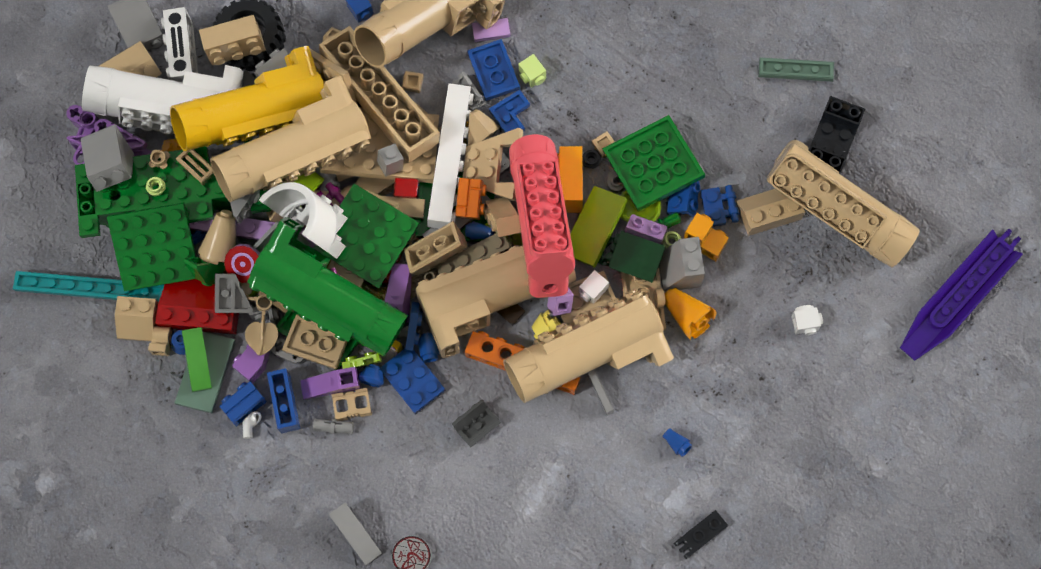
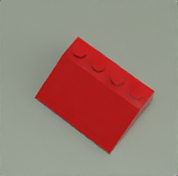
[155,279,239,335]

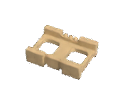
[331,388,372,421]

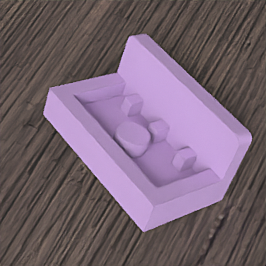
[625,214,667,244]

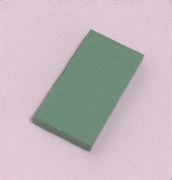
[175,331,236,414]

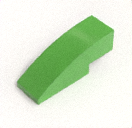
[182,327,212,392]

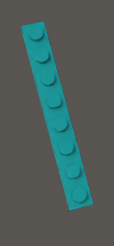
[13,271,165,302]

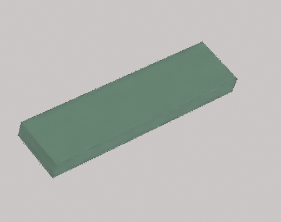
[758,58,834,82]

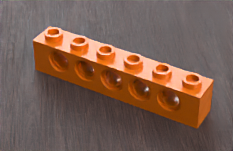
[464,331,582,395]

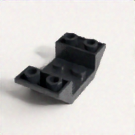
[808,96,866,174]

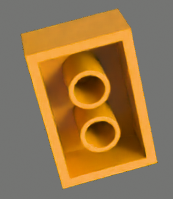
[557,146,583,213]

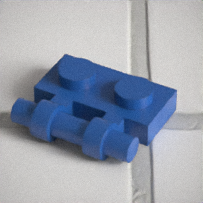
[700,185,740,227]

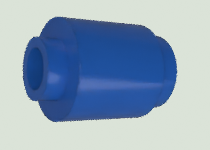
[418,333,440,363]

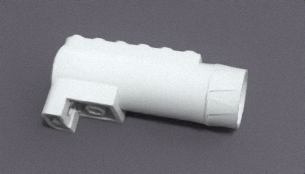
[82,65,243,134]

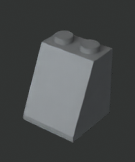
[108,0,164,51]
[81,124,134,192]
[659,237,705,292]

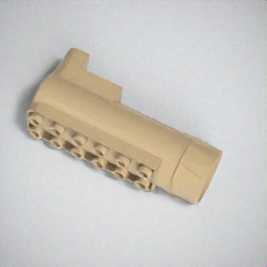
[353,0,505,68]
[210,76,372,202]
[767,140,920,268]
[416,245,576,358]
[503,289,674,403]

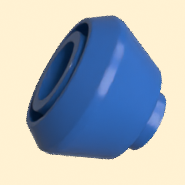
[170,329,187,355]
[358,364,384,387]

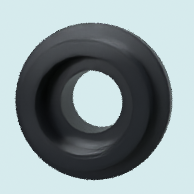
[582,150,601,168]

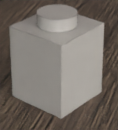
[377,144,404,177]

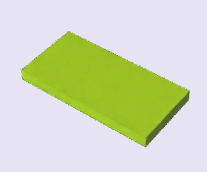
[570,186,628,268]

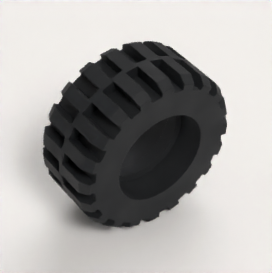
[213,0,286,71]

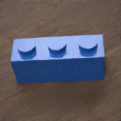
[267,368,301,434]

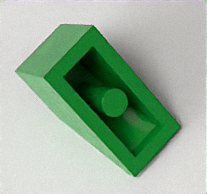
[184,256,225,286]

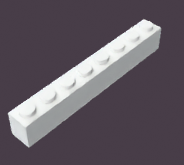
[427,84,474,229]

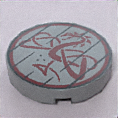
[392,536,432,569]

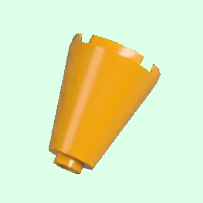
[664,288,716,339]

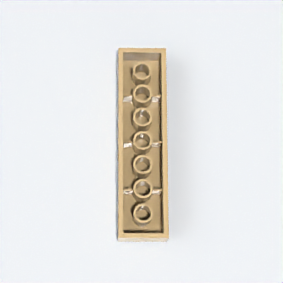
[319,26,440,163]

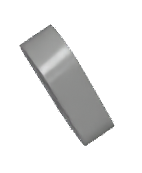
[271,338,306,365]

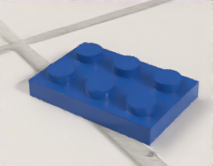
[467,39,520,101]
[380,349,446,414]

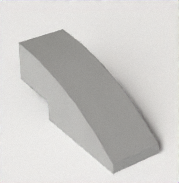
[329,503,382,566]

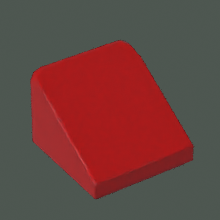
[394,178,418,198]

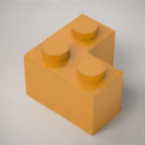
[684,213,729,262]

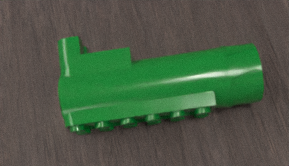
[247,217,408,357]

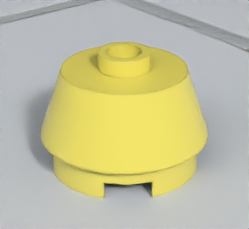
[532,309,562,339]

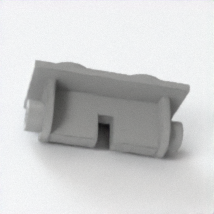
[452,72,487,111]

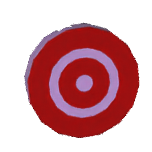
[224,244,260,283]

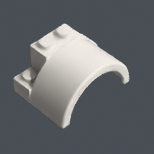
[259,182,348,259]

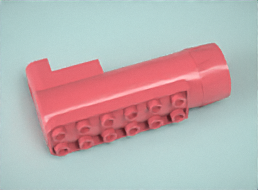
[509,134,575,298]

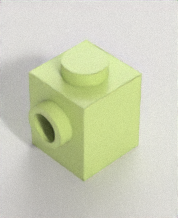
[518,54,546,88]

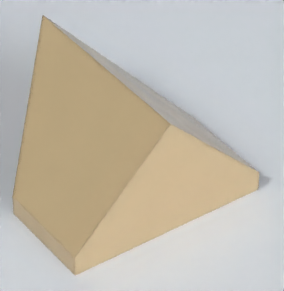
[468,109,500,146]

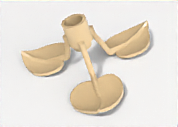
[239,282,284,356]

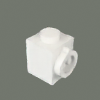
[792,305,823,335]

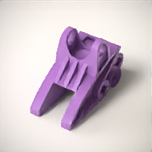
[66,105,152,165]

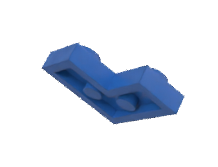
[489,90,530,133]
[405,302,423,351]

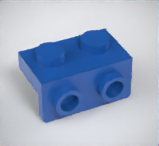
[667,181,700,217]

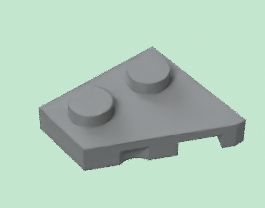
[215,273,253,313]

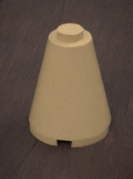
[198,210,236,266]

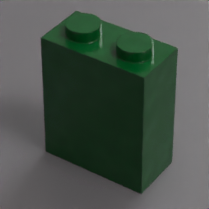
[607,231,666,283]

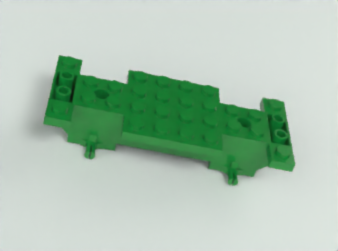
[75,139,271,238]

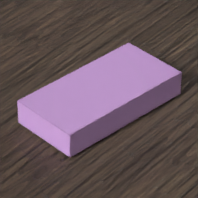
[472,18,511,42]

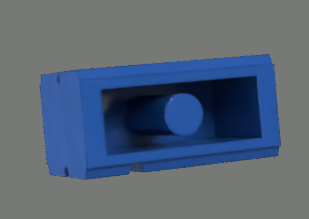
[220,381,267,427]

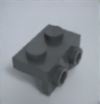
[452,400,501,448]

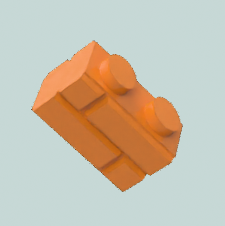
[455,178,487,220]

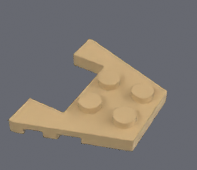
[463,128,523,201]

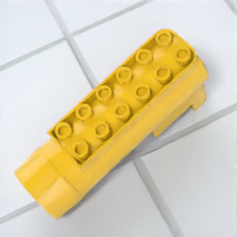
[170,46,324,151]

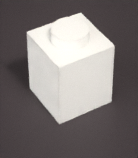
[579,270,609,304]

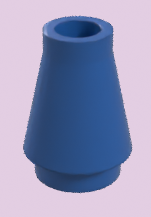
[465,221,495,240]
[663,428,692,457]

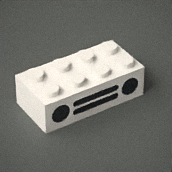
[161,7,198,82]

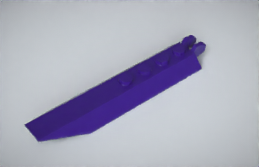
[900,229,1023,361]

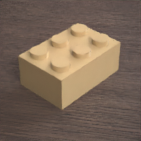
[199,15,266,65]

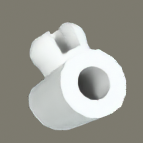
[243,411,262,439]

